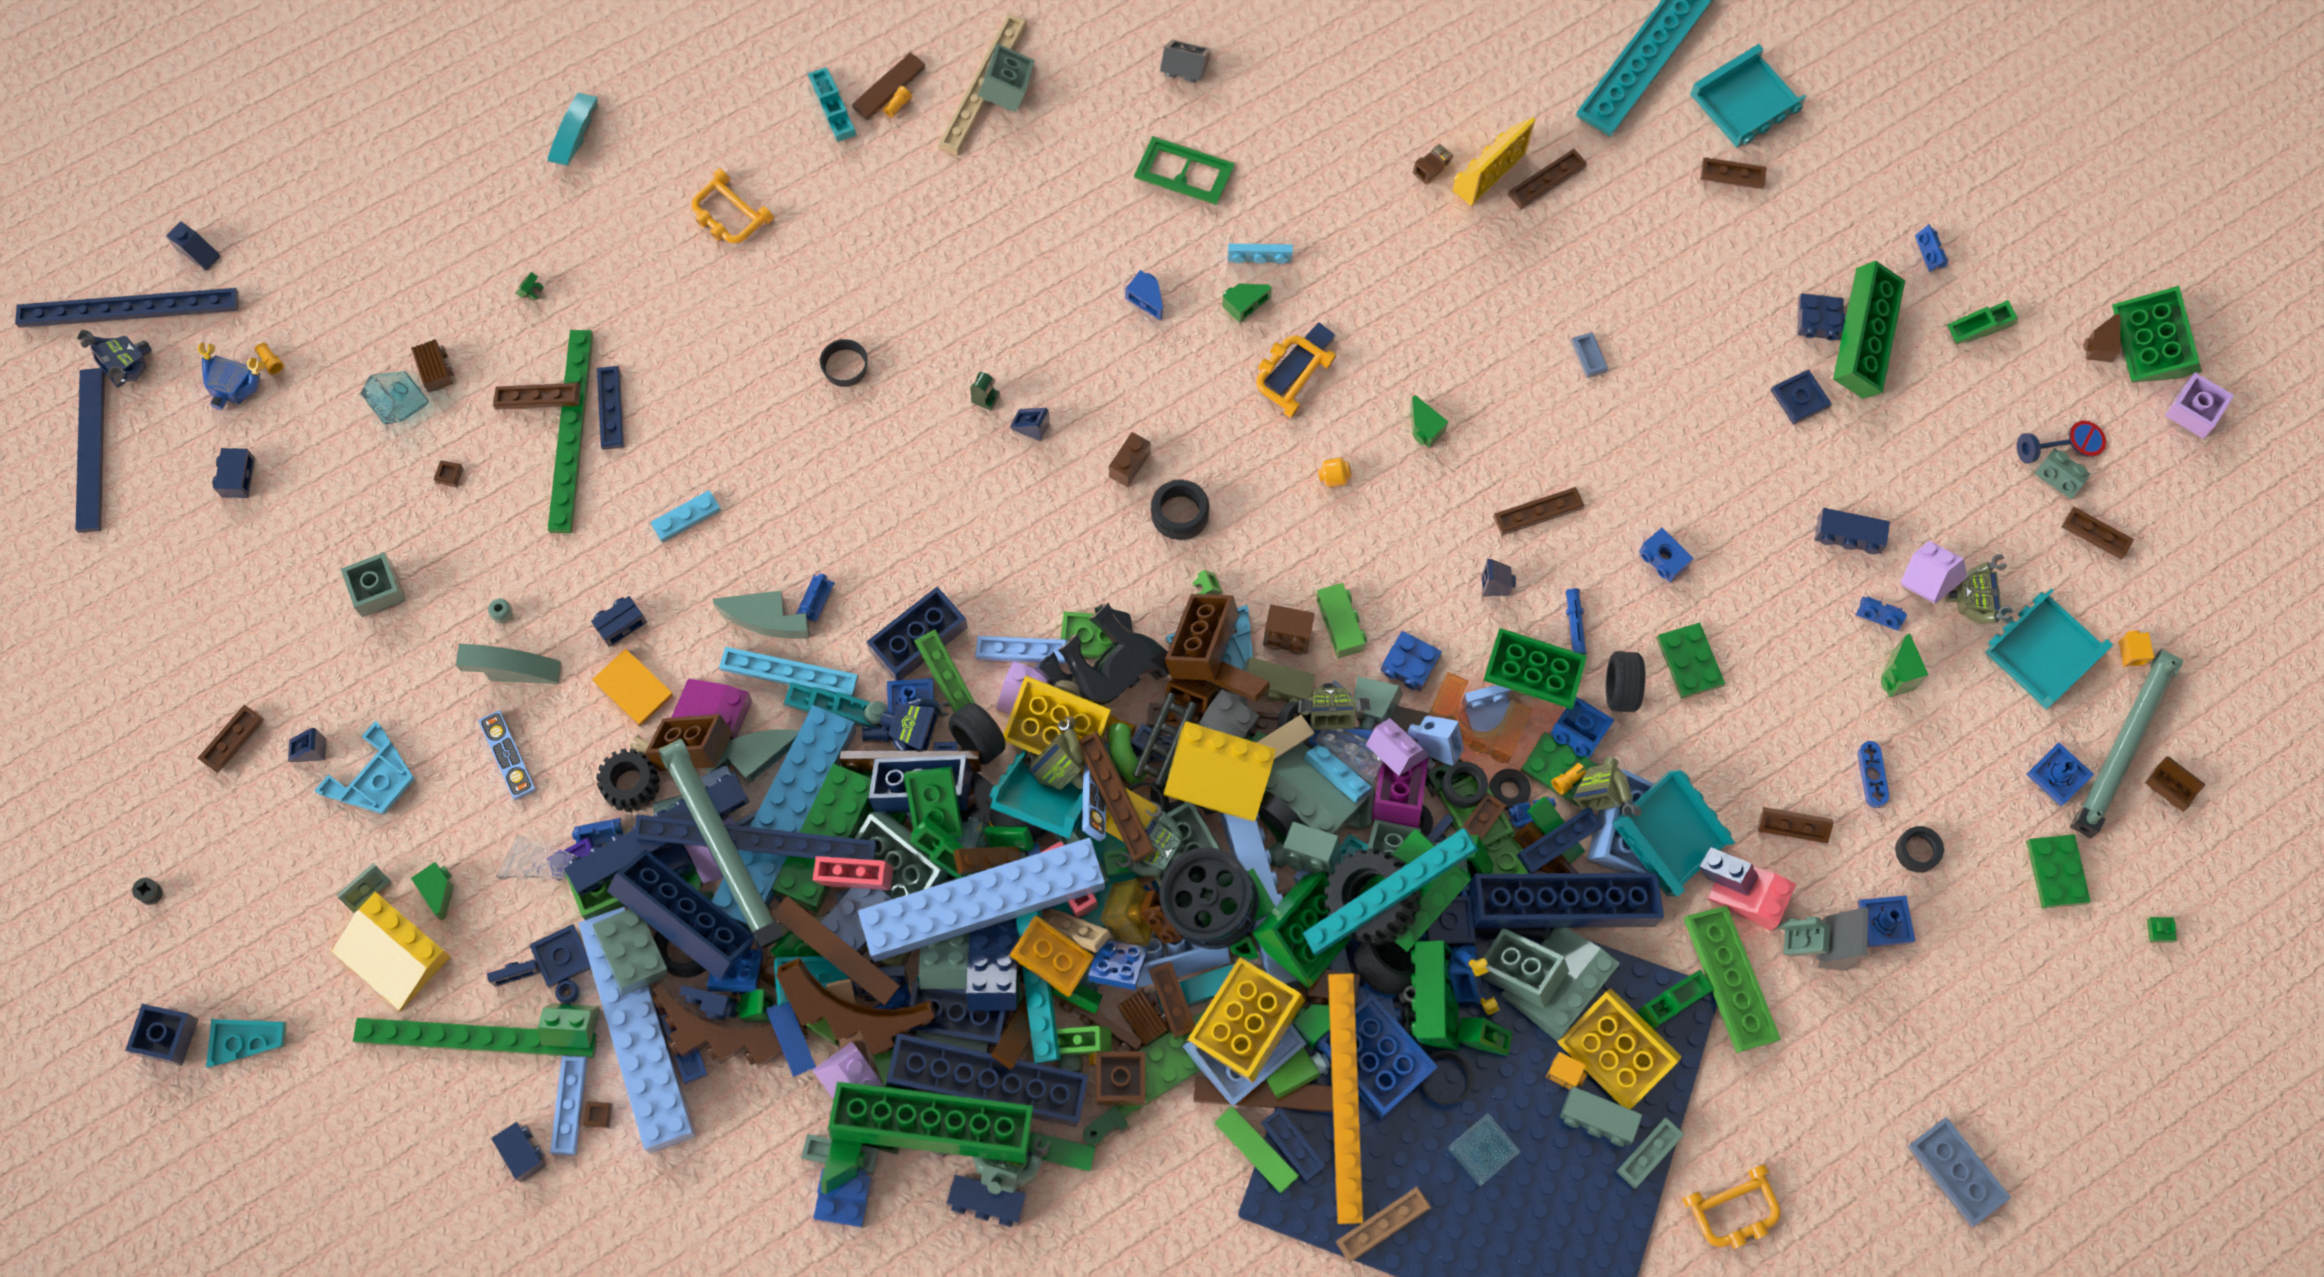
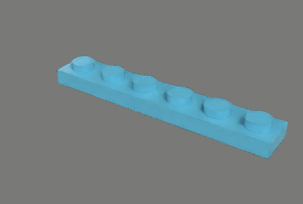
[719,647,858,697]

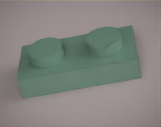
[337,863,391,913]

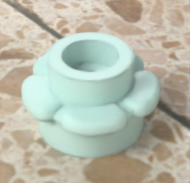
[1310,1052,1330,1075]

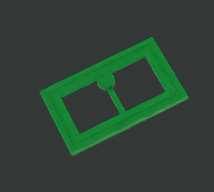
[1134,136,1235,205]

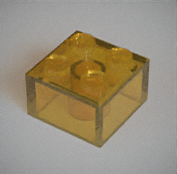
[1100,878,1153,946]

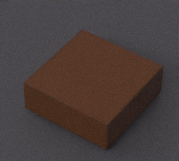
[434,460,463,487]
[583,1101,613,1129]

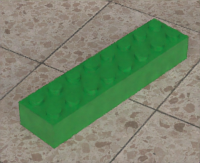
[828,1081,1033,1164]

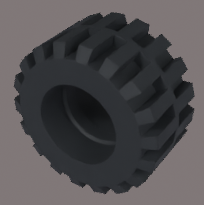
[596,749,660,812]

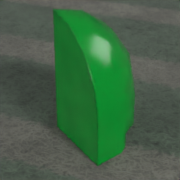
[1229,933,1259,959]

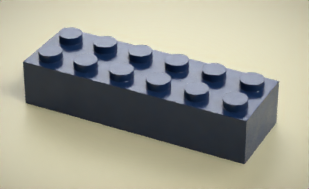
[608,849,755,980]

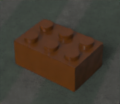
[645,714,733,771]

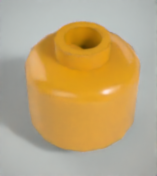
[1318,457,1352,488]

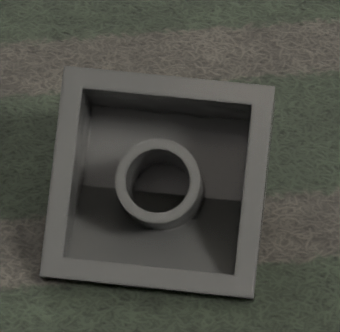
[1160,40,1211,82]
[1198,689,1260,740]

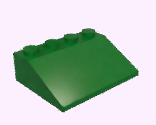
[2112,286,2202,383]
[1483,628,1587,709]
[1358,828,1471,952]
[1253,871,1352,988]
[1411,941,1460,1051]

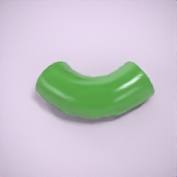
[1108,723,1146,785]

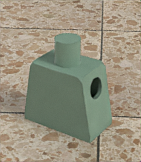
[1354,676,1403,730]

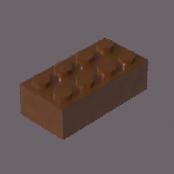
[1165,594,1239,681]

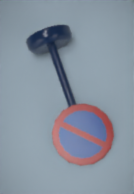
[2017,420,2106,464]

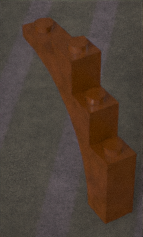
[776,957,935,1055]
[652,984,808,1069]

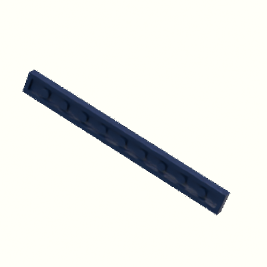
[15,288,239,328]
[633,814,876,860]

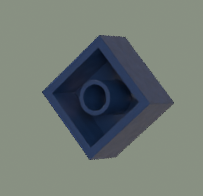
[125,1004,198,1066]

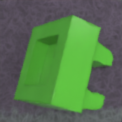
[1193,570,1223,595]

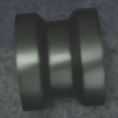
[132,878,163,905]

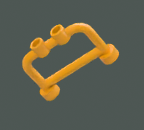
[691,168,775,244]
[1256,335,1337,418]
[1682,1163,1781,1249]

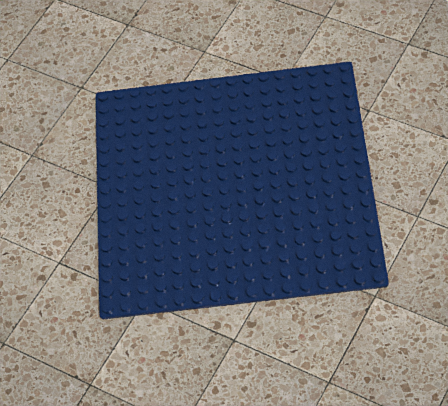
[1238,891,1717,1277]

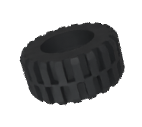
[1324,848,1422,945]

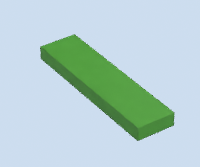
[914,630,976,713]
[1214,1106,1299,1195]

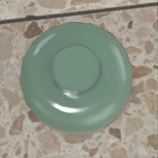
[488,598,513,624]
[863,701,888,726]
[1268,842,1287,868]
[1058,1055,1082,1073]

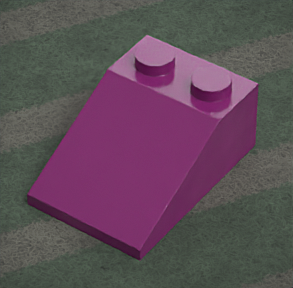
[671,678,752,740]
[1372,758,1428,828]

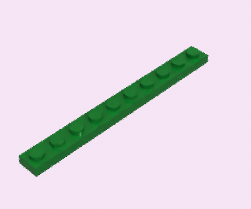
[548,330,593,533]
[352,1018,598,1058]

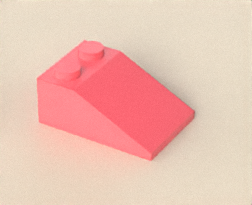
[1707,866,1797,931]

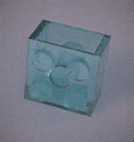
[1448,1113,1521,1187]

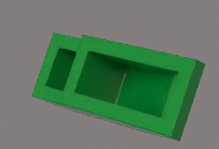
[1947,300,2018,344]
[910,817,972,879]
[1637,970,1714,1029]

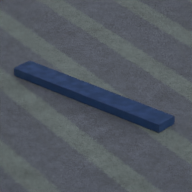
[75,368,105,533]

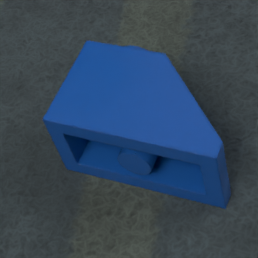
[1125,270,1163,321]

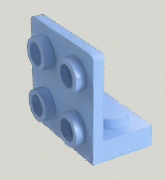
[1462,685,1520,743]

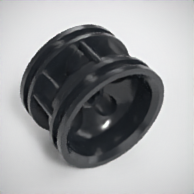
[1160,847,1259,950]

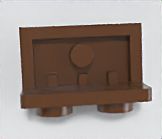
[2145,756,2205,812]
[1140,890,1183,944]

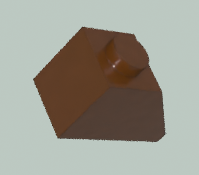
[2083,314,2120,363]

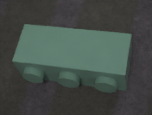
[1559,1087,1642,1147]

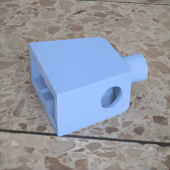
[1408,716,1464,766]

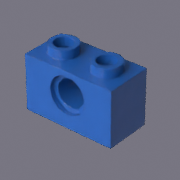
[1639,527,1694,583]

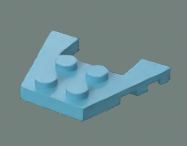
[1166,605,1253,687]
[314,721,415,815]

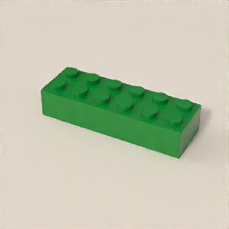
[1833,261,1905,399]
[772,764,872,914]

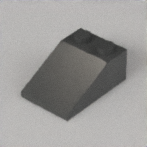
[1816,907,1868,971]

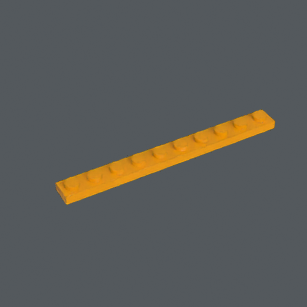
[1328,973,1363,1224]

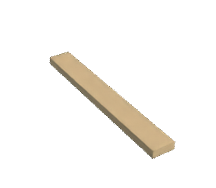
[938,14,1027,155]

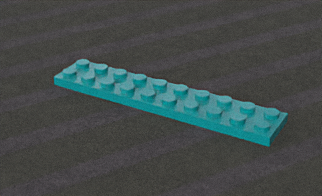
[1576,0,1713,137]

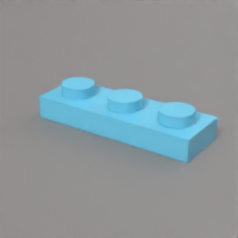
[1228,243,1293,264]
[650,490,721,543]
[1304,743,1372,803]

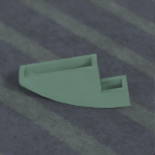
[713,591,810,639]
[456,643,561,684]
[704,729,798,784]

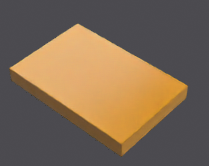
[592,648,673,726]
[1009,915,1095,997]

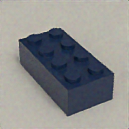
[866,586,968,681]
[869,755,972,813]
[966,918,1019,1010]
[908,981,1010,1047]

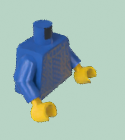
[197,343,265,410]
[1449,944,1499,1015]

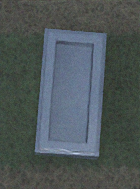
[1571,332,1608,378]

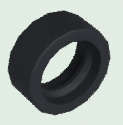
[1441,761,1488,808]
[1895,826,1944,873]

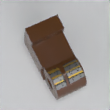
[1413,144,1453,185]

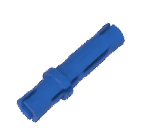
[1565,588,1587,655]

